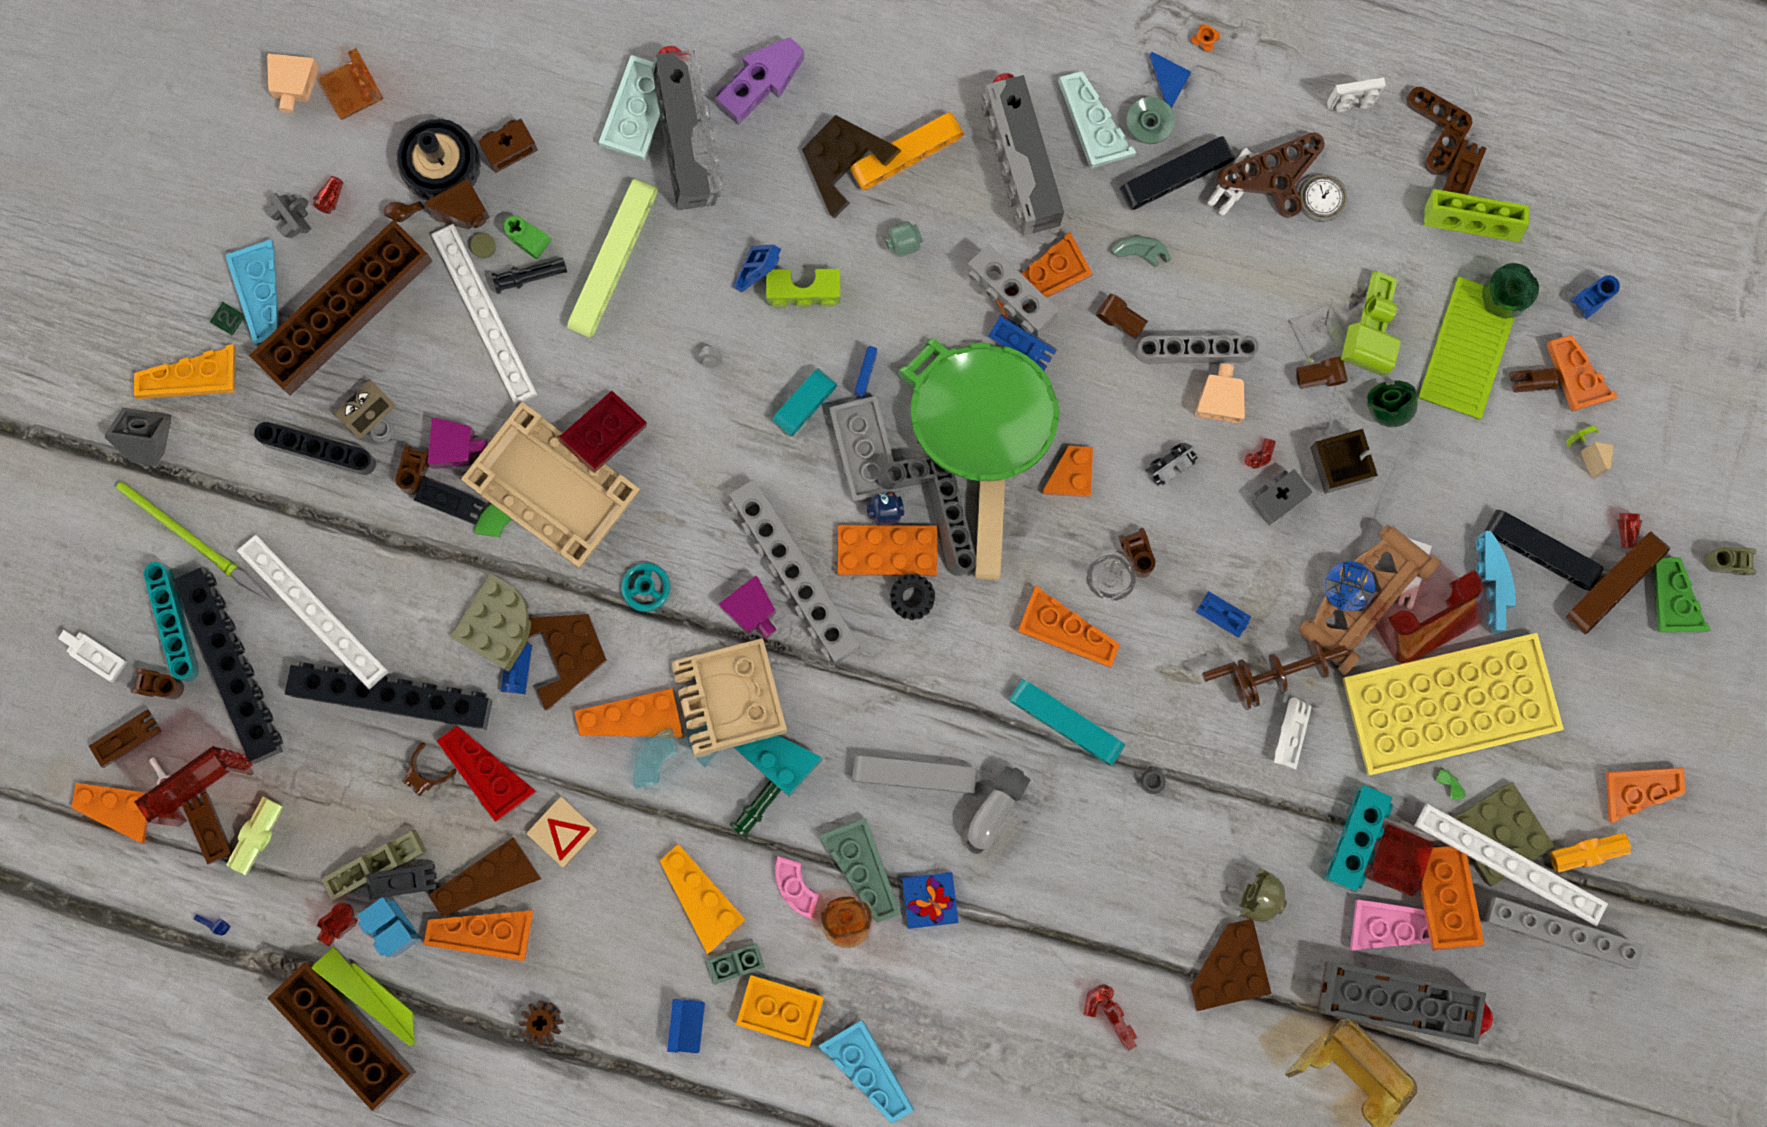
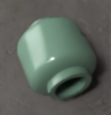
[885,221,923,257]

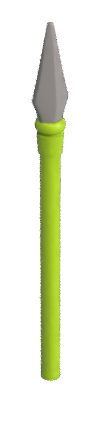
[116,481,273,602]

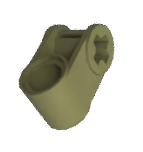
[1704,547,1756,576]

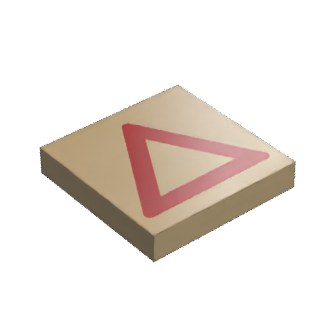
[526,796,598,868]

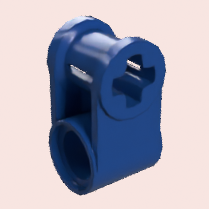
[1570,275,1620,320]

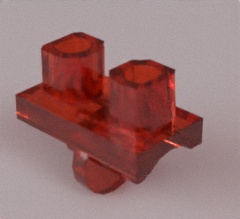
[316,902,358,946]

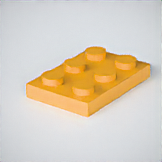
[736,975,824,1047]

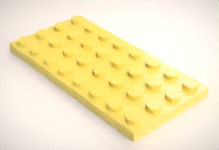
[1342,633,1564,776]

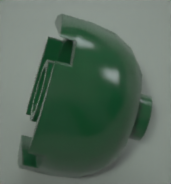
[1367,380,1418,427]

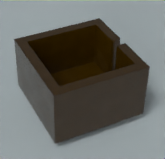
[1310,429,1378,494]

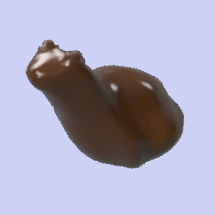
[383,201,424,222]

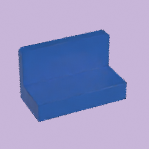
[667,999,705,1053]

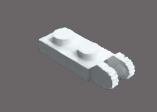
[1207,148,1256,216]

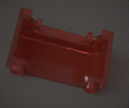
[1375,569,1483,664]

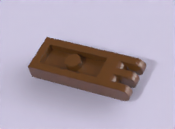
[1442,139,1487,195]
[89,710,162,768]
[182,792,232,865]

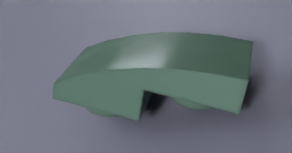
[706,943,765,985]

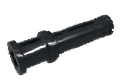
[491,257,568,294]

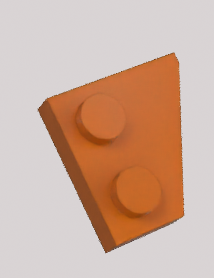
[1043,446,1093,497]

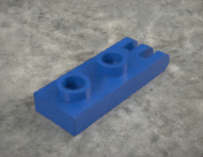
[988,315,1057,371]

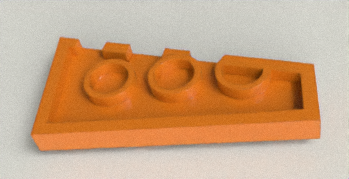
[1017,585,1120,668]

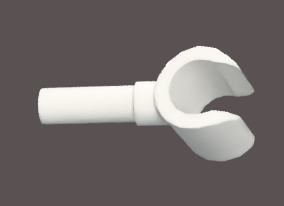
[149,757,175,790]

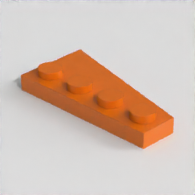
[996,232,1093,318]
[574,688,684,738]
[423,910,534,961]

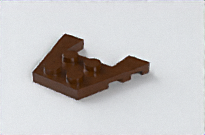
[528,614,607,711]

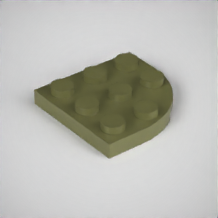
[450,573,531,672]

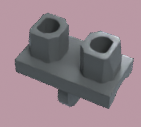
[266,193,311,238]

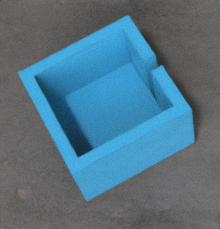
[357,897,422,958]

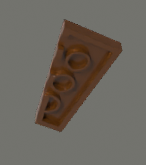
[428,837,542,916]

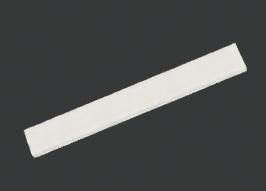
[431,224,538,406]
[237,535,388,689]
[1414,804,1608,926]

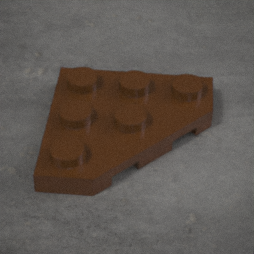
[1190,919,1272,1011]

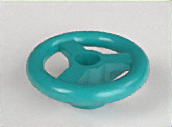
[621,563,671,612]

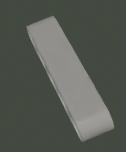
[1136,335,1259,364]
[852,756,977,794]

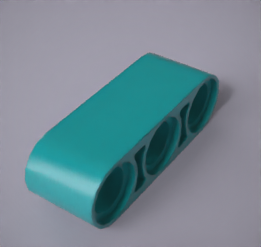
[772,368,837,437]

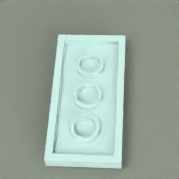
[599,55,660,160]

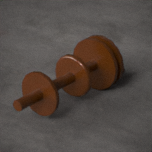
[1202,639,1348,710]

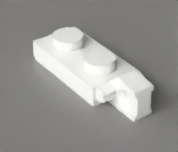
[58,630,127,683]

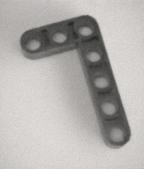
[878,456,976,576]

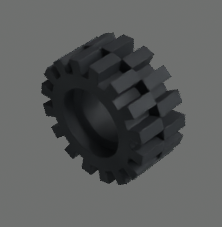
[890,573,935,620]

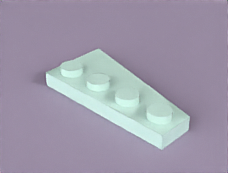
[1058,71,1136,169]

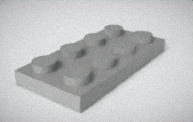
[829,396,901,503]

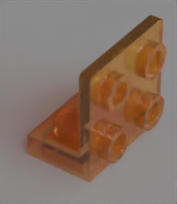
[319,48,384,120]

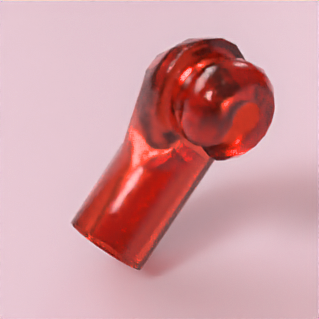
[1245,438,1276,469]
[1083,984,1114,1018]

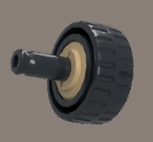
[396,118,481,201]

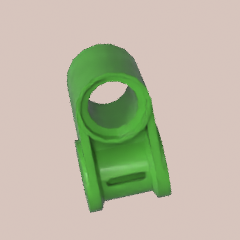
[504,216,552,260]

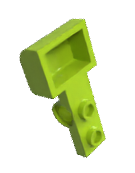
[1341,271,1401,376]

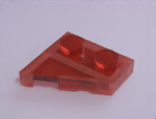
[1100,999,1137,1051]

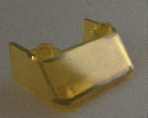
[1285,1019,1417,1127]

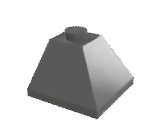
[105,408,171,466]

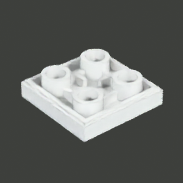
[1327,78,1386,112]

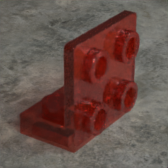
[1366,824,1434,897]

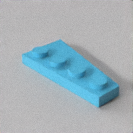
[818,1019,915,1124]

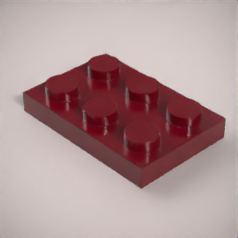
[559,391,647,473]

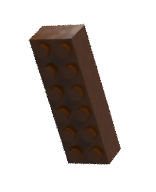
[267,961,416,1111]

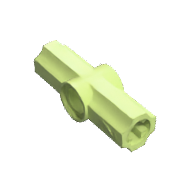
[226,797,284,875]

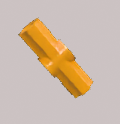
[1550,832,1631,873]

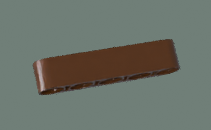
[1566,531,1671,635]

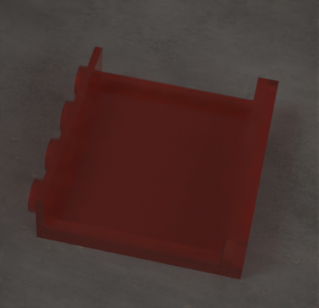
[134,746,254,827]

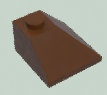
[425,179,490,229]

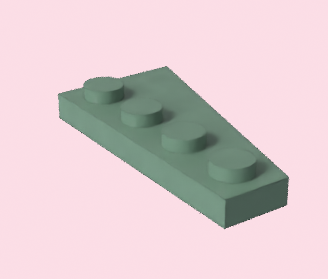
[818,818,900,923]

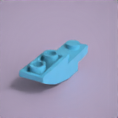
[1476,531,1516,633]

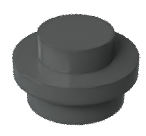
[1140,769,1166,794]

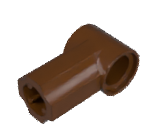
[1096,293,1148,340]
[1296,357,1348,389]

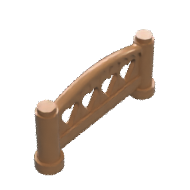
[1298,524,1442,675]

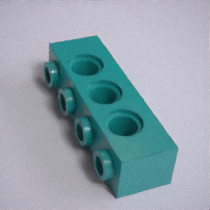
[1324,785,1393,892]

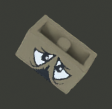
[334,380,396,439]

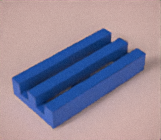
[855,346,877,399]

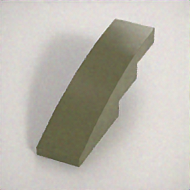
[321,829,427,902]

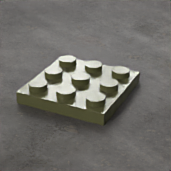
[1454,782,1554,887]

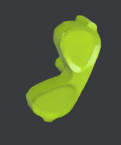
[1565,425,1599,448]

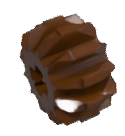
[519,1000,564,1045]

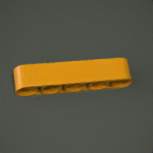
[850,112,965,190]

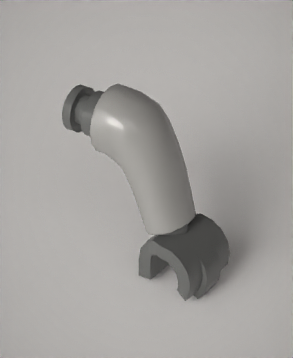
[967,766,1031,854]

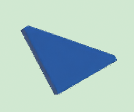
[1149,52,1191,108]

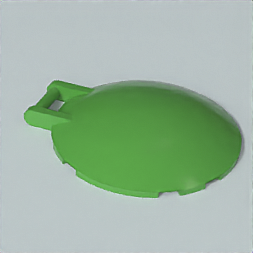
[898,338,1059,481]

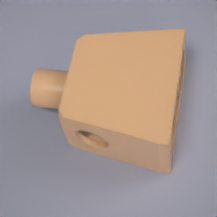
[267,53,319,113]
[1194,363,1245,424]

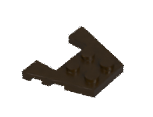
[802,115,901,218]

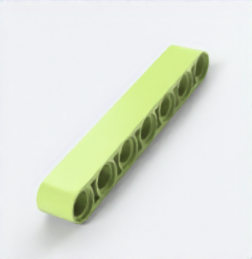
[567,178,658,338]

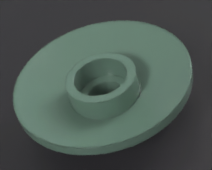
[1126,97,1175,144]

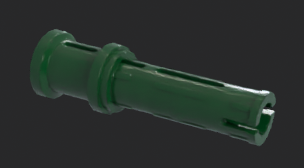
[729,780,781,839]

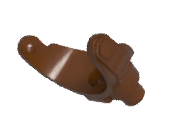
[402,742,457,796]

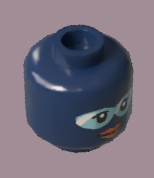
[867,492,904,526]

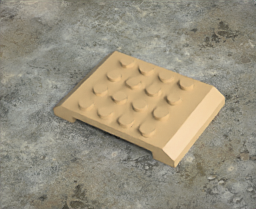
[461,402,641,569]

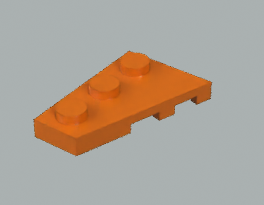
[1546,335,1618,412]
[1606,767,1685,823]
[71,783,153,844]

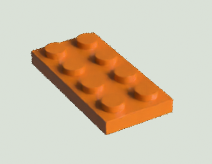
[838,525,937,576]
[1413,846,1485,951]

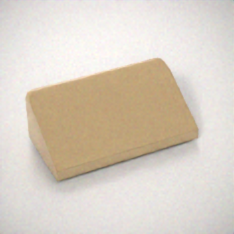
[1581,442,1614,478]

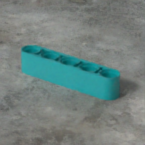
[143,562,199,682]
[1008,679,1126,766]

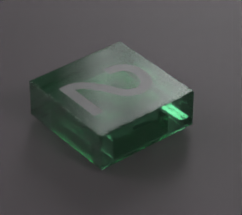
[210,302,245,336]

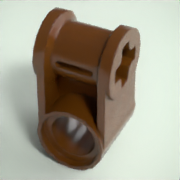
[395,444,429,495]
[1119,528,1156,578]
[130,668,184,699]

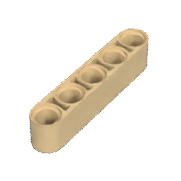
[975,479,1005,581]

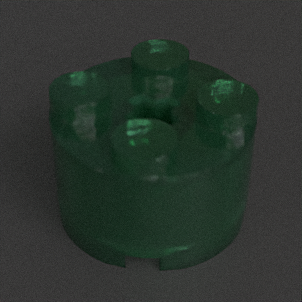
[1482,263,1539,318]

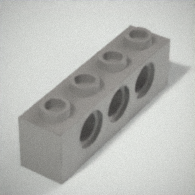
[967,243,1059,337]

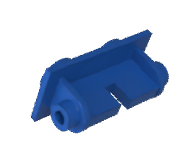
[1196,591,1251,638]
[500,644,532,695]

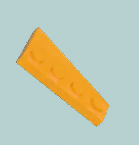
[134,344,236,399]
[660,844,746,954]

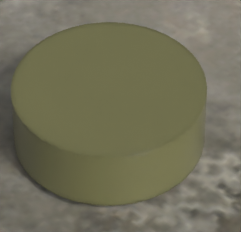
[471,233,496,259]

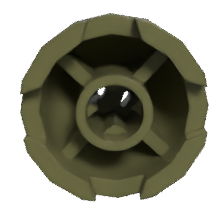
[1239,869,1287,922]

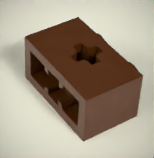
[478,118,538,173]

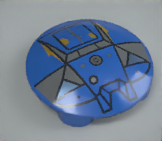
[1325,561,1375,611]

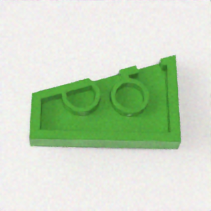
[1653,557,1711,633]

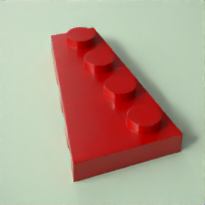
[437,726,537,822]

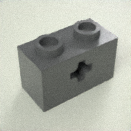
[1251,469,1313,526]

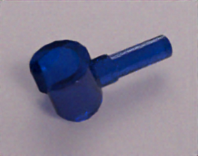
[194,914,231,936]

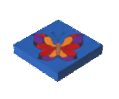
[902,872,959,929]

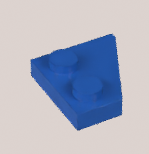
[733,244,781,292]

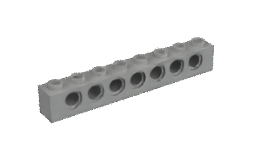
[728,479,860,664]

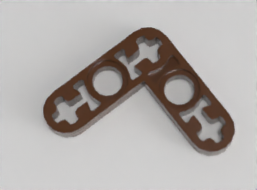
[1406,87,1473,175]

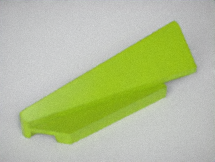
[312,947,416,1046]

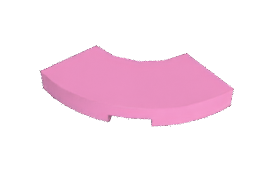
[775,856,819,919]

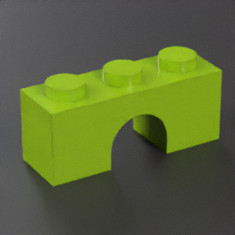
[766,269,841,308]

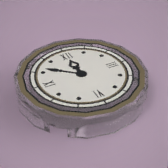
[1299,174,1347,222]

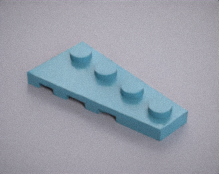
[225,239,279,347]

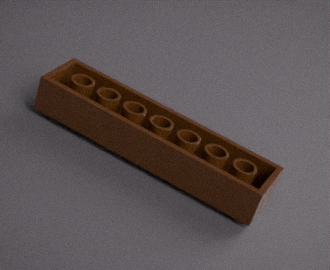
[249,220,433,396]

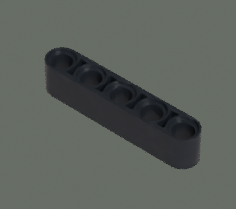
[1119,136,1235,210]
[254,422,376,475]
[1484,509,1604,591]

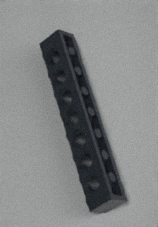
[173,567,283,764]
[285,662,492,730]

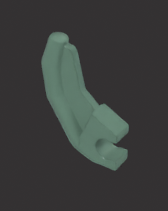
[1111,236,1171,267]

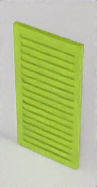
[1418,276,1521,420]

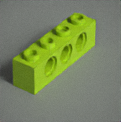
[1424,189,1529,243]

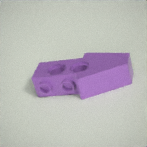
[716,37,804,125]

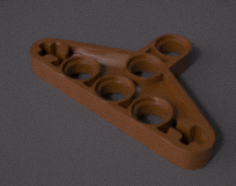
[1217,132,1325,218]

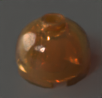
[821,896,872,948]

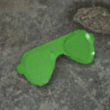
[1437,768,1466,800]

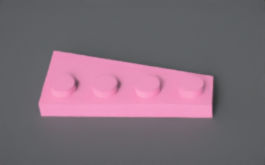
[1350,900,1430,950]

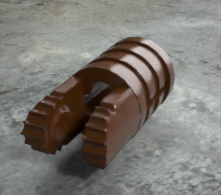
[1509,368,1558,393]

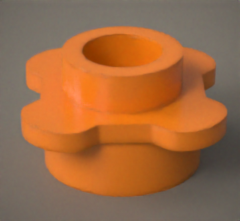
[1192,24,1220,52]

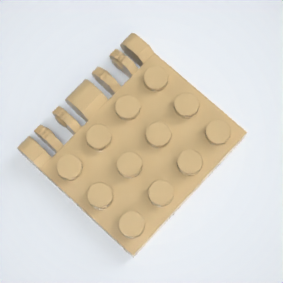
[672,638,788,758]

